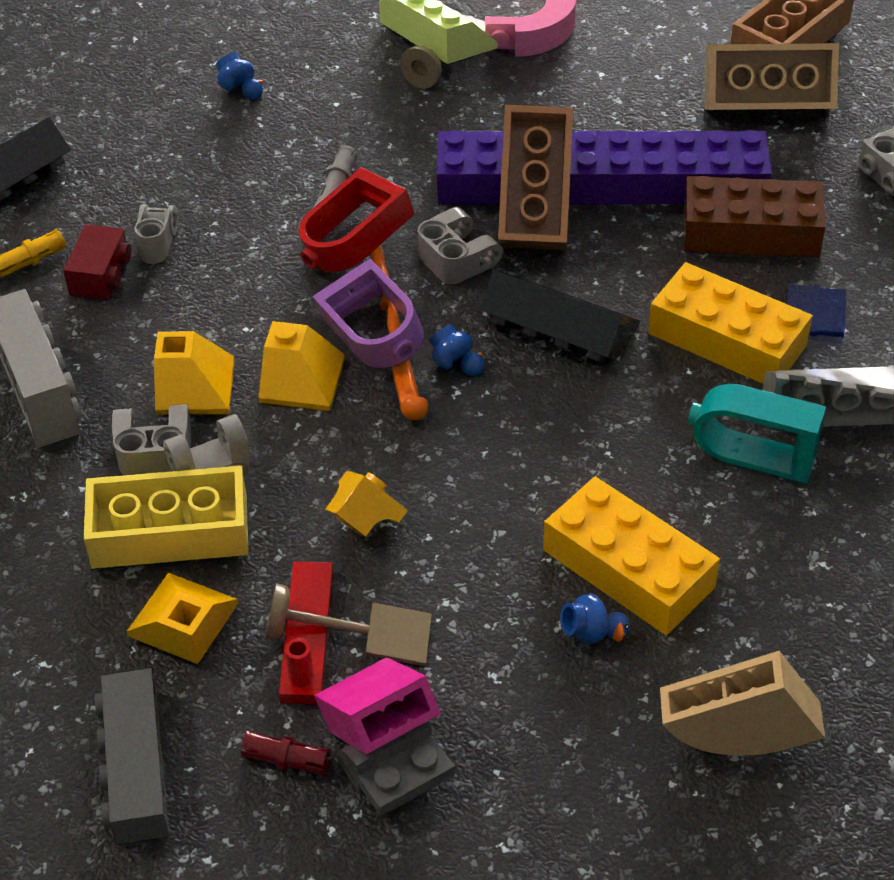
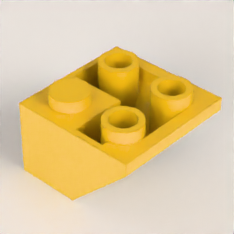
[154,331,235,415]
[127,573,238,664]

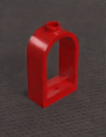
[299,167,415,272]

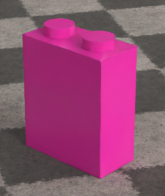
[314,657,441,754]

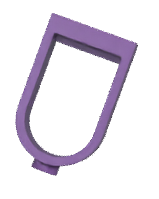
[312,259,424,368]

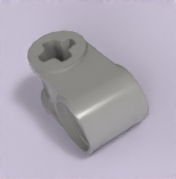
[134,204,178,264]

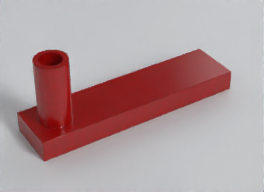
[279,562,334,704]

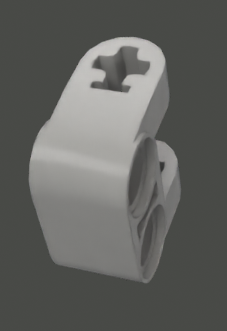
[418,207,503,284]
[112,404,191,475]
[163,414,250,480]

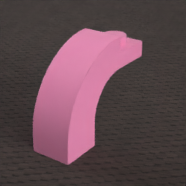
[485,0,576,57]

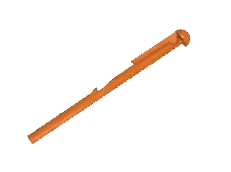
[370,245,429,421]

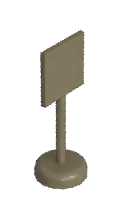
[400,14,485,89]
[265,583,432,666]

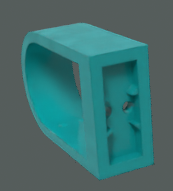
[688,384,826,484]

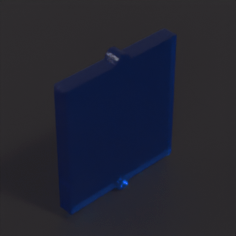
[787,284,846,337]

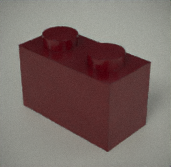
[63,224,132,300]

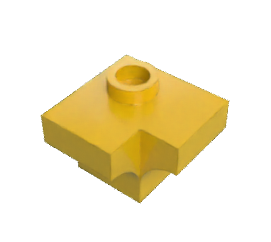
[325,471,408,537]

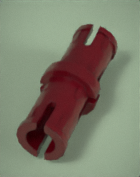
[241,730,331,776]

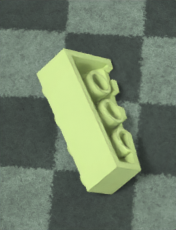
[379,0,498,64]

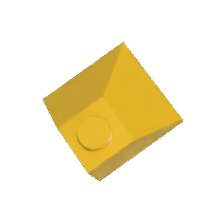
[259,321,345,411]

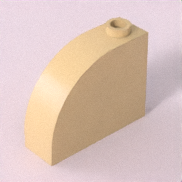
[660,651,825,755]

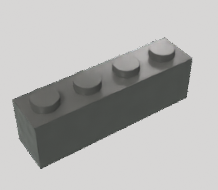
[95,668,169,844]

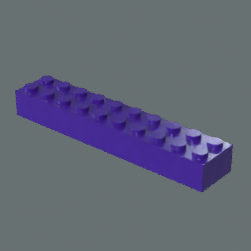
[437,130,772,204]

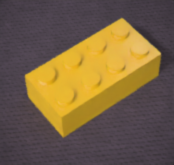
[648,262,813,384]
[543,476,720,636]

